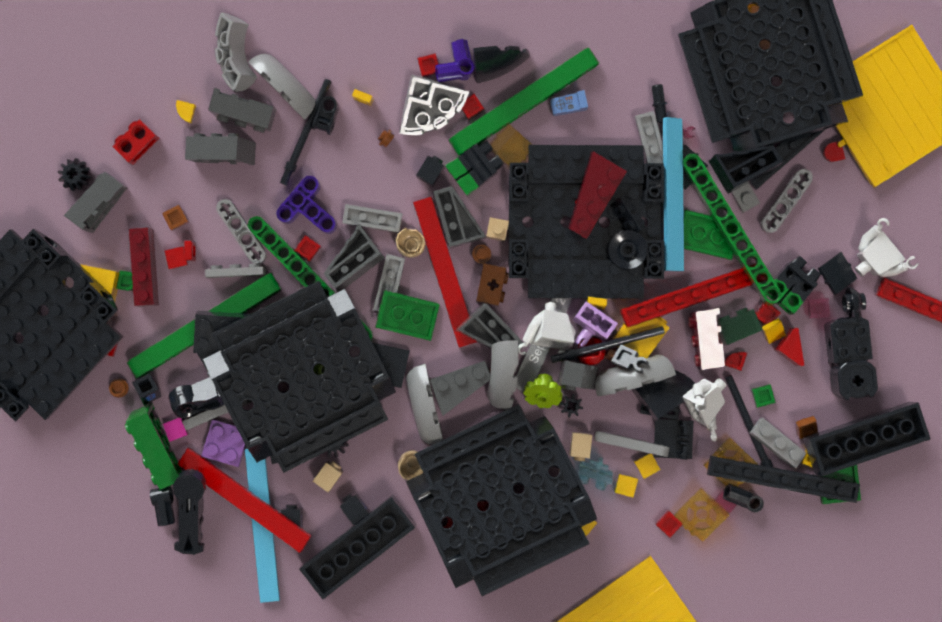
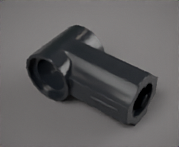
[723,483,764,513]
[150,486,175,526]

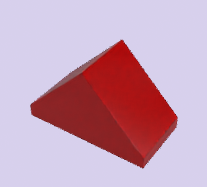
[775,328,805,366]

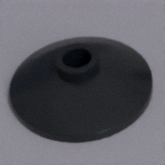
[608,230,647,269]

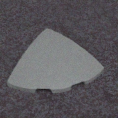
[399,74,469,135]

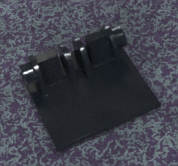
[654,419,694,460]

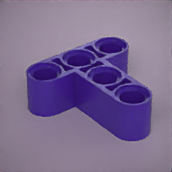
[276,176,337,234]

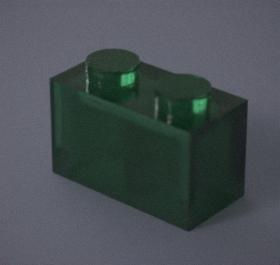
[718,307,763,345]

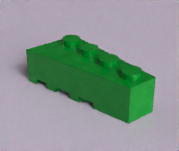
[125,402,182,490]

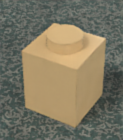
[486,217,509,242]
[569,432,592,461]
[313,461,343,492]

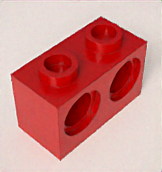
[112,119,160,165]

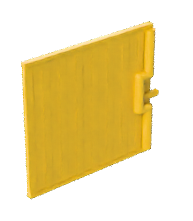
[834,25,942,188]
[556,556,696,622]

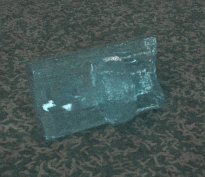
[578,457,613,491]

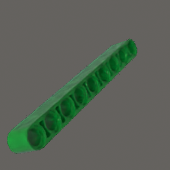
[448,47,600,156]
[683,154,782,305]
[248,216,374,341]
[127,273,282,379]

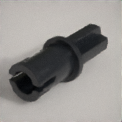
[652,84,667,123]

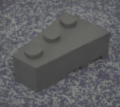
[208,88,276,133]
[433,186,487,249]
[324,224,385,292]
[455,303,524,350]

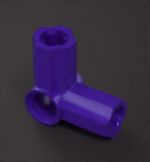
[435,39,474,83]

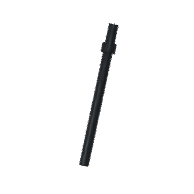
[280,79,332,186]
[550,326,665,363]
[725,375,773,467]

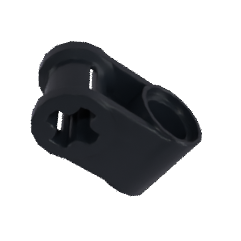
[312,96,339,135]

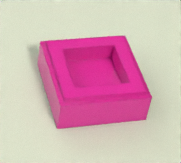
[163,418,189,442]

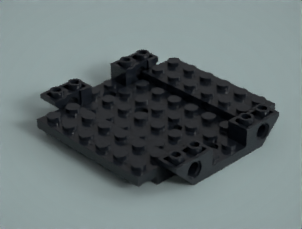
[678,0,863,152]
[509,145,664,299]
[0,229,124,422]
[203,281,396,473]
[406,404,597,597]

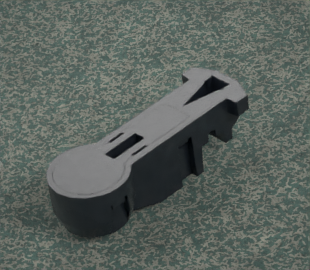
[168,377,224,419]
[173,469,206,555]

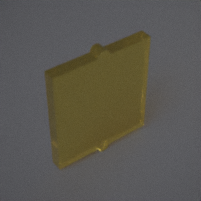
[491,124,533,166]

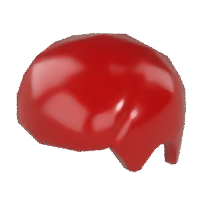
[577,338,605,366]

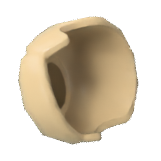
[396,228,426,258]
[398,450,423,480]

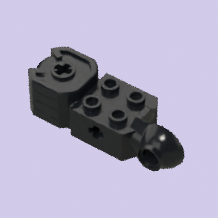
[824,287,878,400]

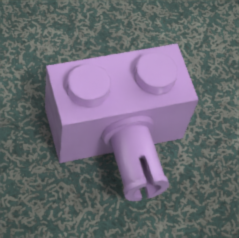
[572,301,618,348]

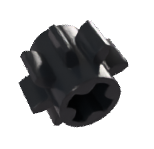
[559,394,583,418]

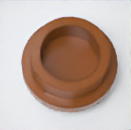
[378,129,395,148]
[472,245,491,264]
[109,378,129,398]

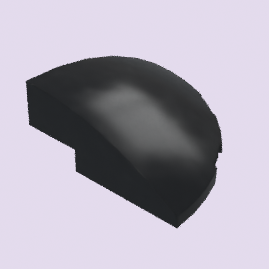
[473,46,530,83]
[631,370,696,421]

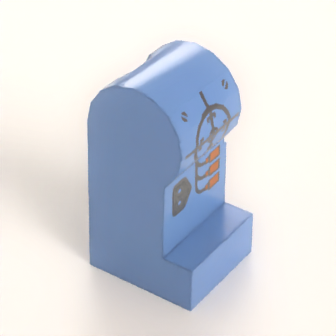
[550,90,588,116]

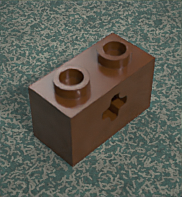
[476,263,509,306]

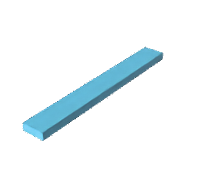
[663,117,684,272]
[245,449,280,603]

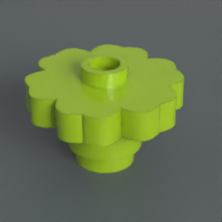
[523,374,563,408]

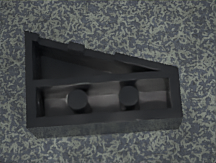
[709,145,783,194]

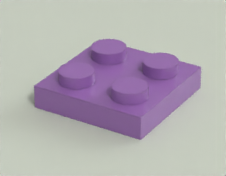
[201,419,246,467]

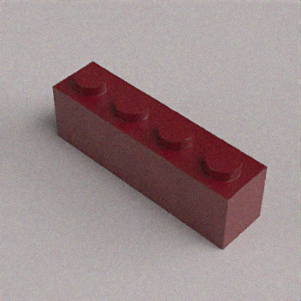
[129,227,159,307]

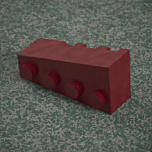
[568,151,627,239]

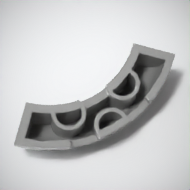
[215,12,257,92]
[249,54,315,119]
[486,340,518,411]
[595,354,676,396]
[407,364,443,445]

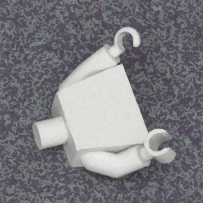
[855,218,919,277]
[518,302,576,355]
[683,378,726,441]

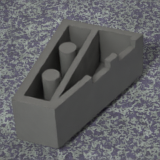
[185,133,256,165]
[64,172,127,233]
[557,360,599,391]
[430,361,490,416]

